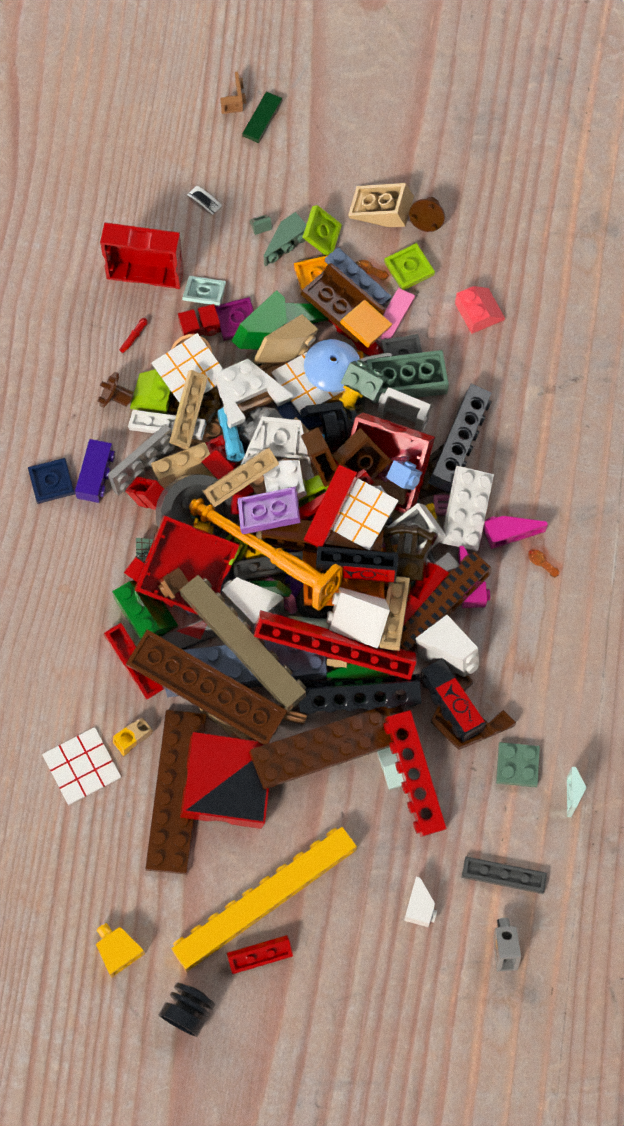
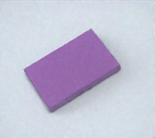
[238,486,301,535]

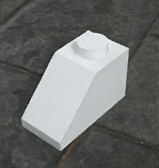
[404,877,437,927]

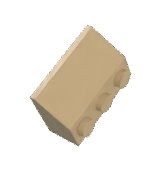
[151,442,215,489]

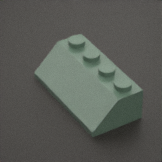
[367,350,449,403]

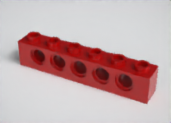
[383,710,447,837]

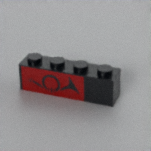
[316,547,398,583]
[420,659,486,742]

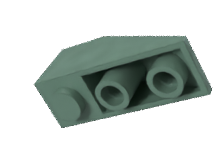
[264,212,306,267]

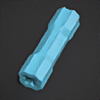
[217,408,245,462]

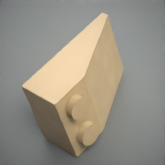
[348,183,414,227]
[253,314,318,364]

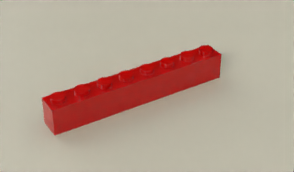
[254,610,417,680]

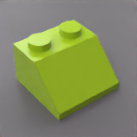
[130,369,172,414]

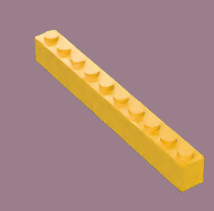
[171,827,357,972]

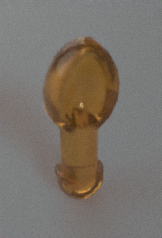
[355,260,389,280]
[528,549,560,578]

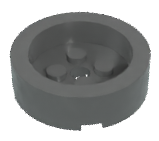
[156,474,238,539]

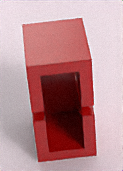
[178,304,221,336]
[125,477,164,510]

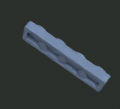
[325,247,391,306]

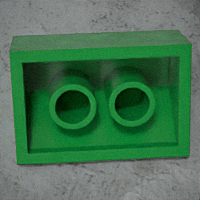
[112,580,179,640]

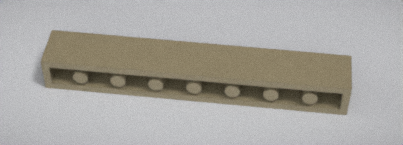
[180,575,306,712]

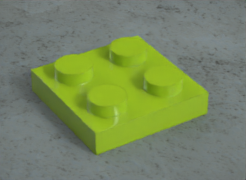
[302,205,342,256]
[384,243,435,290]

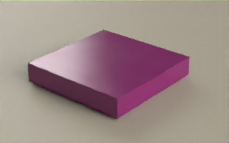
[215,297,254,341]

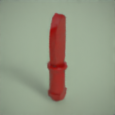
[119,318,148,353]

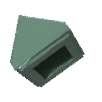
[249,215,272,235]

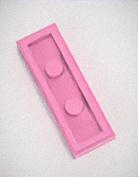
[379,288,415,340]

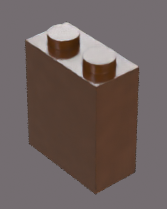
[301,427,337,487]

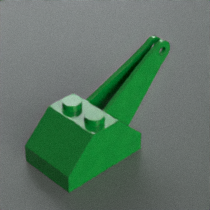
[232,290,329,350]

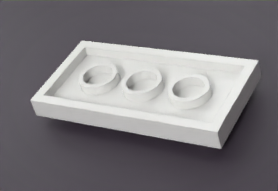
[440,466,494,551]

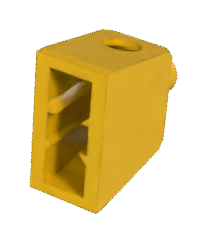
[96,923,145,978]

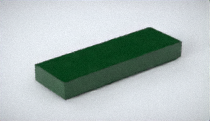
[242,91,282,143]
[247,580,292,597]

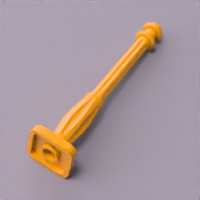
[189,498,343,611]

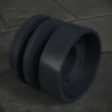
[321,407,357,452]
[158,982,215,1037]

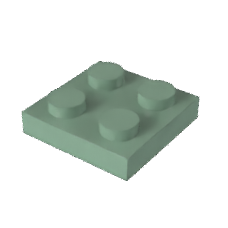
[496,742,540,787]

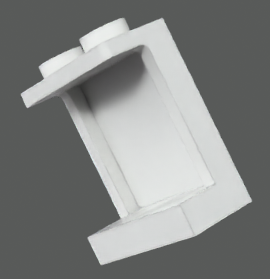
[377,387,431,432]

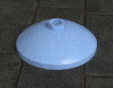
[304,339,360,392]

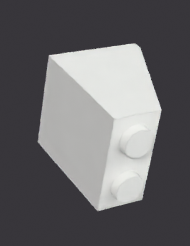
[222,577,284,635]
[326,587,390,648]
[416,615,479,677]

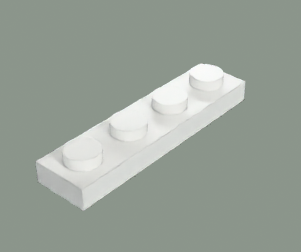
[128,410,207,440]

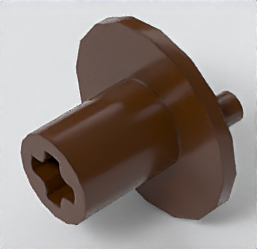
[409,197,445,232]
[97,372,133,408]

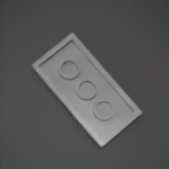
[108,424,175,496]

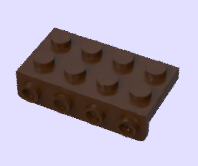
[300,263,386,343]

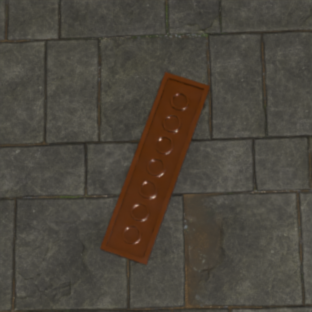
[126,630,287,745]
[249,705,407,790]
[145,710,206,875]

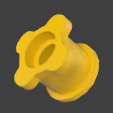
[338,385,363,409]
[193,518,214,534]

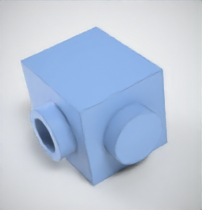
[386,460,422,490]

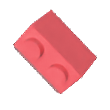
[455,286,505,334]

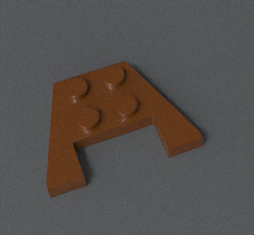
[431,674,516,750]

